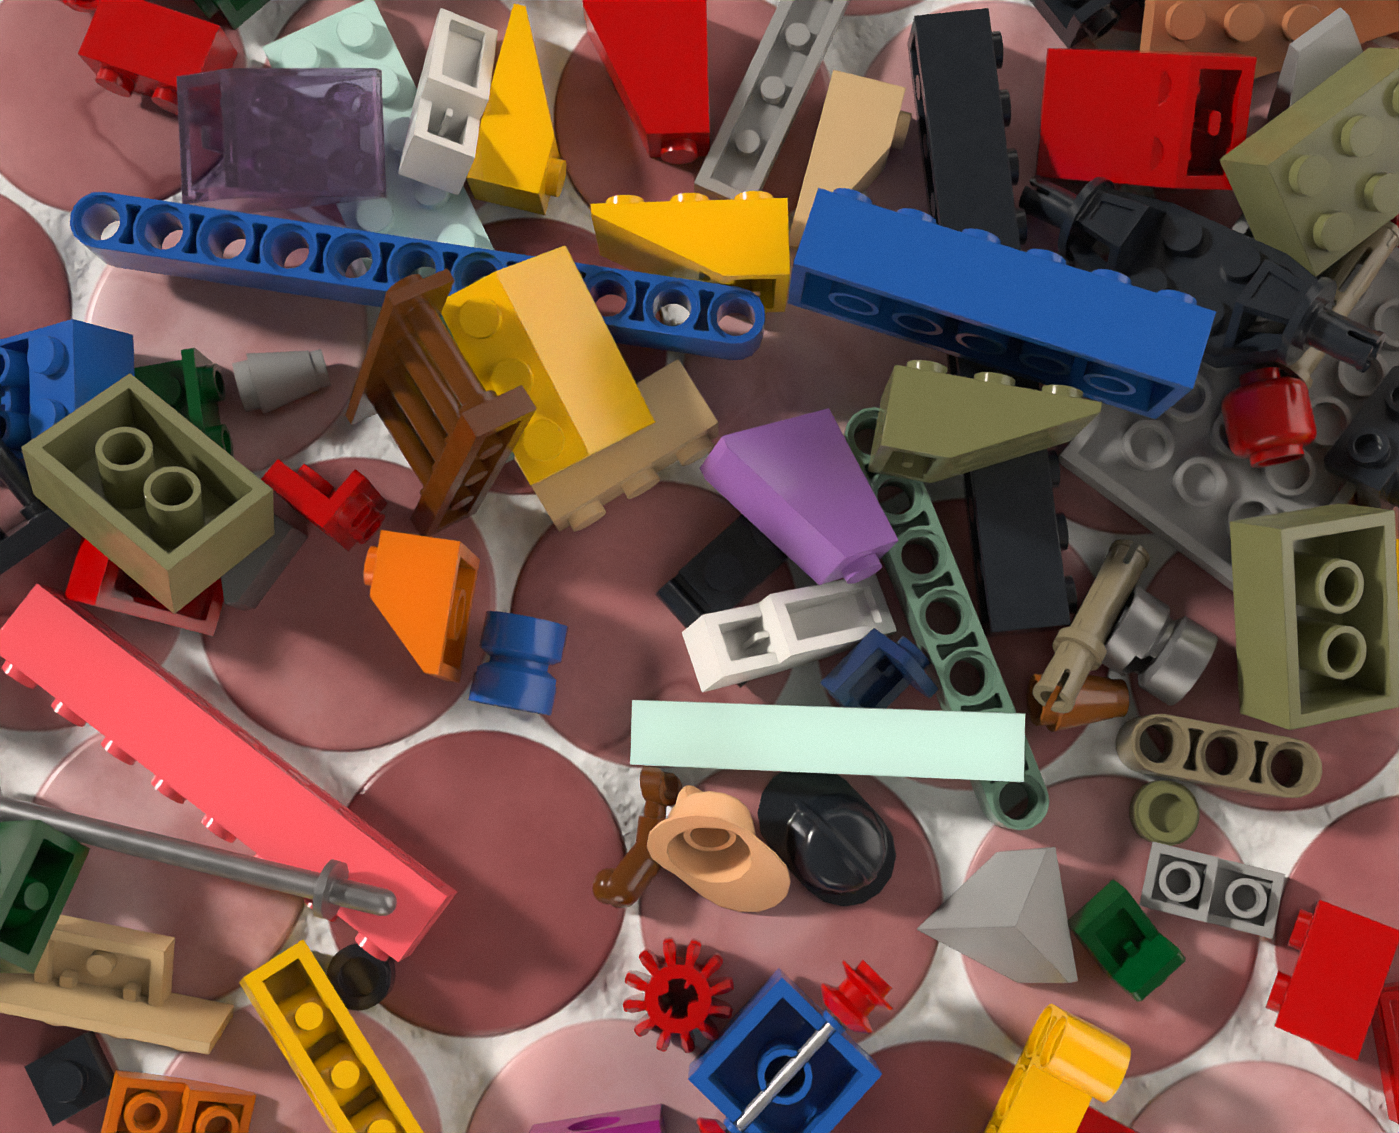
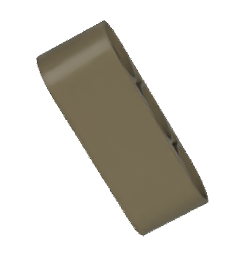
[1115,714,1322,798]

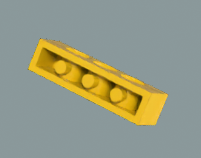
[239,939,424,1133]

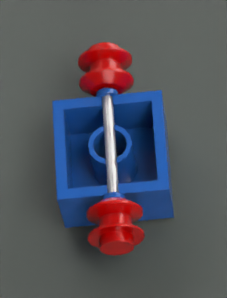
[688,960,894,1133]

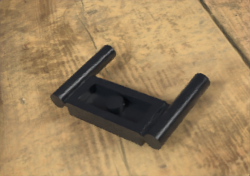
[655,514,880,688]

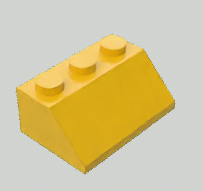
[441,245,656,486]

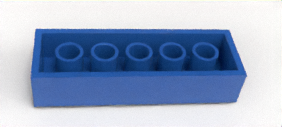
[788,188,1216,419]

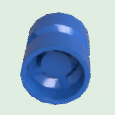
[468,611,568,716]

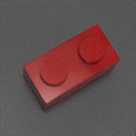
[78,0,238,118]
[1265,900,1399,1061]

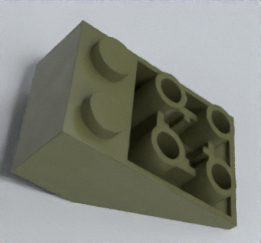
[868,360,1102,483]

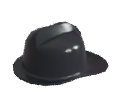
[757,772,896,907]

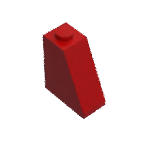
[583,0,710,164]

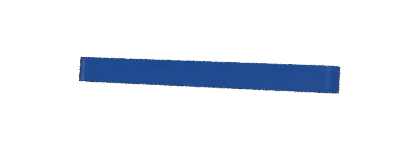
[70,192,765,360]

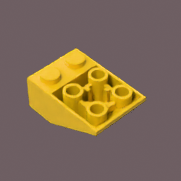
[591,191,790,312]

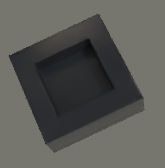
[25,1031,114,1126]

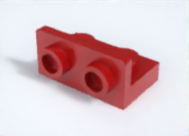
[261,459,387,552]

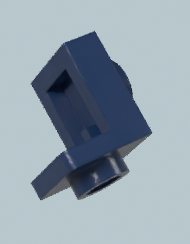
[820,628,939,708]

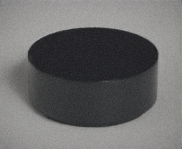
[326,943,396,1011]

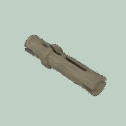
[1032,539,1150,713]

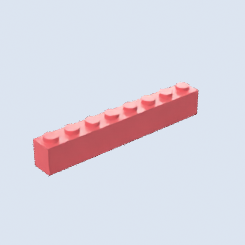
[0,583,457,962]

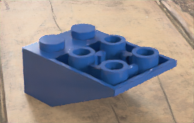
[0,319,135,469]

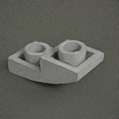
[1139,841,1285,939]

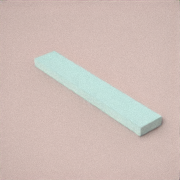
[630,700,1025,782]

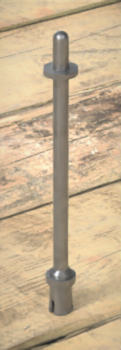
[0,788,397,920]

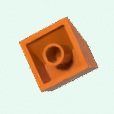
[364,530,480,683]

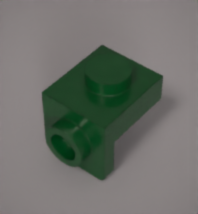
[1068,879,1186,1002]

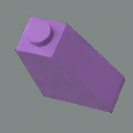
[700,408,899,585]

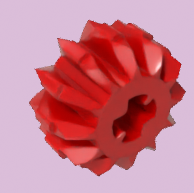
[623,937,734,1053]

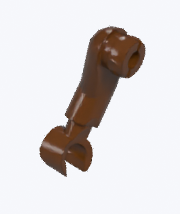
[592,766,682,908]

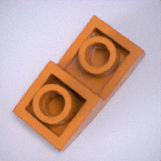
[101,1070,256,1133]

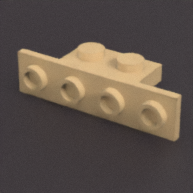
[0,915,234,1055]

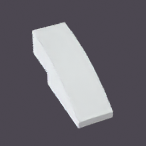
[398,8,498,196]
[682,574,897,692]

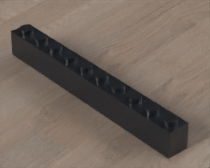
[907,8,1077,638]

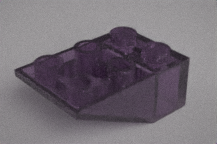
[176,68,387,213]

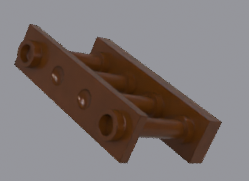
[345,269,537,537]

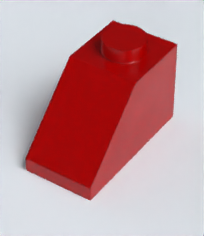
[64,537,224,636]

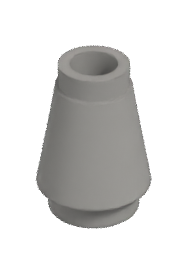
[232,349,331,414]

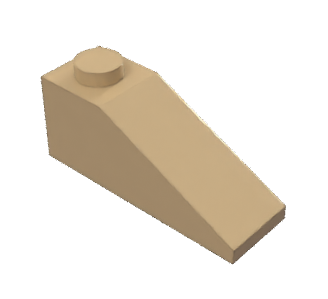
[789,70,912,267]

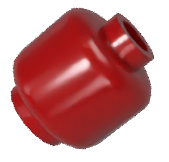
[1221,367,1317,468]

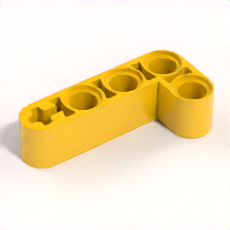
[983,1004,1131,1133]

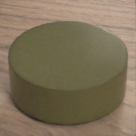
[1129,780,1200,846]

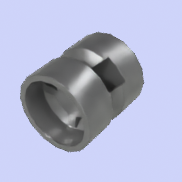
[1102,587,1218,706]

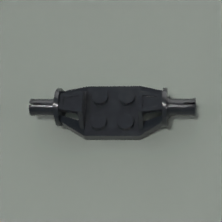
[1019,175,1386,373]

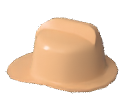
[647,785,791,912]

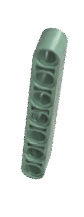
[843,407,1050,831]

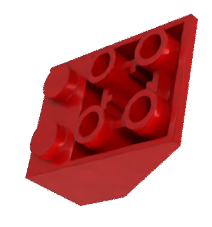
[1035,48,1257,190]

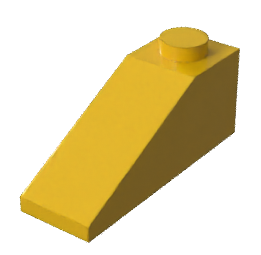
[466,3,567,215]

